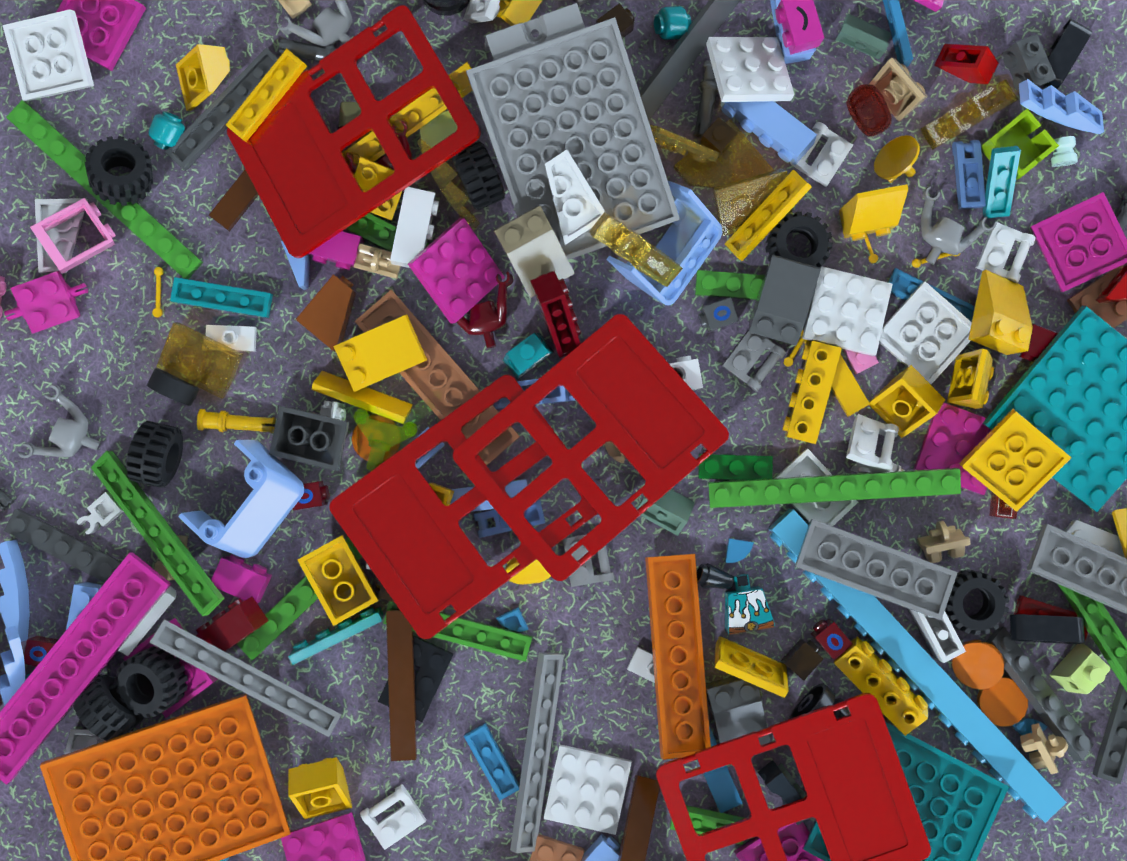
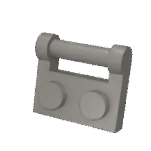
[722,330,786,392]
[563,534,615,587]

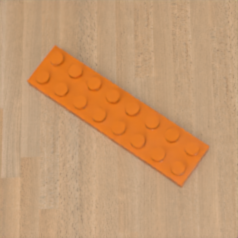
[645,554,711,760]

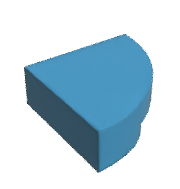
[725,538,754,563]
[496,607,529,632]
[1011,718,1047,735]

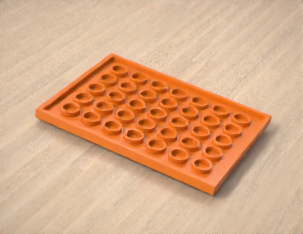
[40,693,291,861]

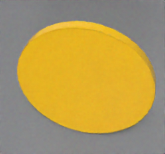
[874,135,920,183]
[505,557,551,584]

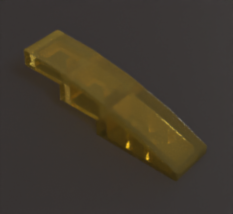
[920,79,1018,150]
[417,138,480,230]
[589,212,683,287]

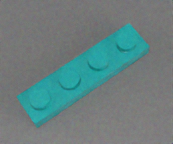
[170,277,273,318]
[288,607,384,665]

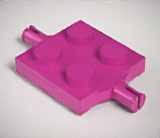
[4,271,88,334]

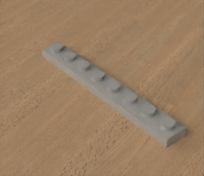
[149,619,341,737]
[510,652,564,853]

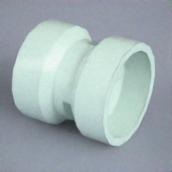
[1051,136,1078,167]

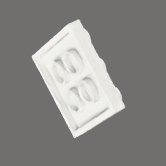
[3,9,94,101]
[706,37,794,102]
[802,266,893,356]
[879,282,972,384]
[544,744,632,835]

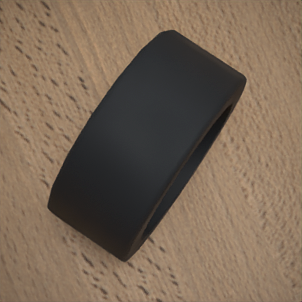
[147,368,199,406]

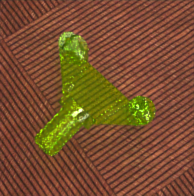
[354,408,418,471]

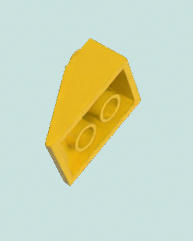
[839,184,908,241]
[968,270,1033,355]
[333,315,427,392]
[947,349,994,409]
[298,535,380,626]

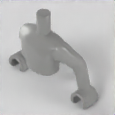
[277,0,353,48]
[921,186,997,264]
[18,384,101,458]

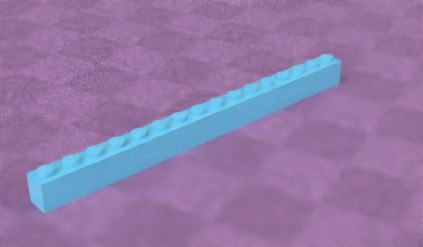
[768,509,1067,823]

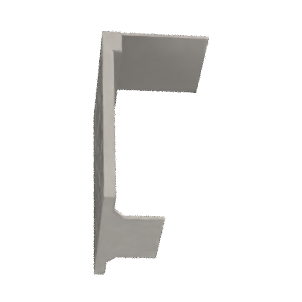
[466,3,680,260]

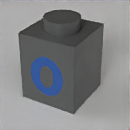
[698,297,739,332]

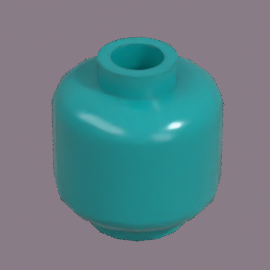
[653,6,691,40]
[148,111,186,150]

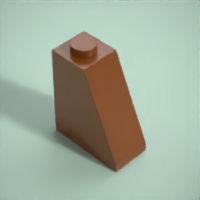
[295,274,356,352]

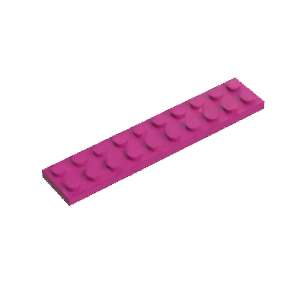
[0,552,172,785]

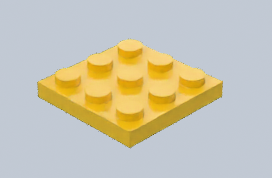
[959,409,1071,512]

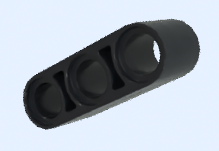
[1043,18,1093,89]
[1010,614,1085,644]

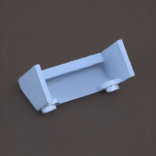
[606,181,722,305]
[178,440,304,558]

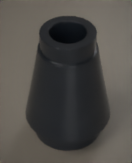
[697,563,734,589]

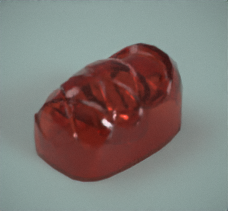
[846,84,892,137]

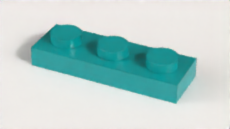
[983,146,1021,218]

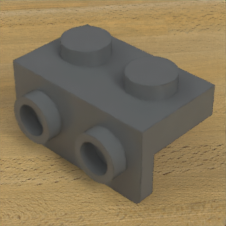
[1002,34,1056,92]

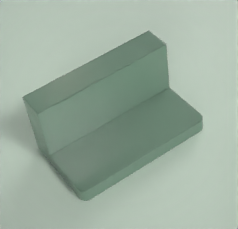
[835,14,891,60]
[636,490,695,536]

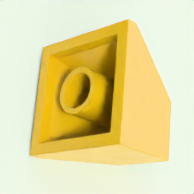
[176,44,230,111]

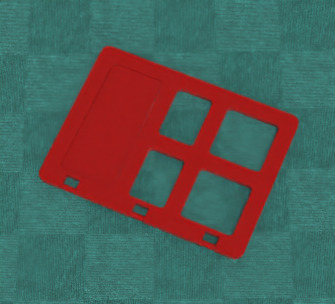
[227,5,481,258]
[453,314,729,581]
[329,375,598,639]
[656,693,931,861]

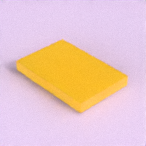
[715,637,789,698]

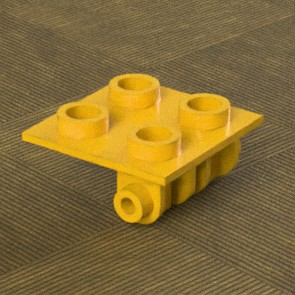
[354,157,402,221]

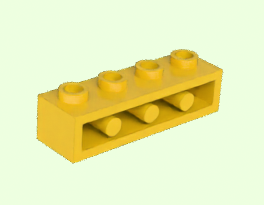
[782,341,842,444]
[834,636,928,736]

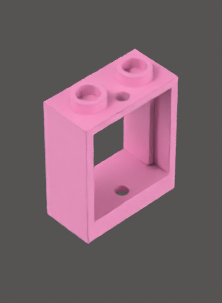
[30,198,116,274]

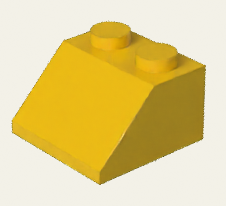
[869,365,945,438]
[288,757,352,819]

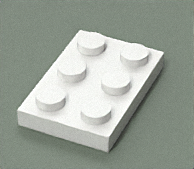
[775,448,858,527]

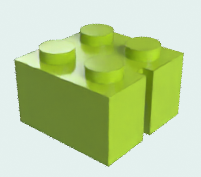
[981,109,1059,180]

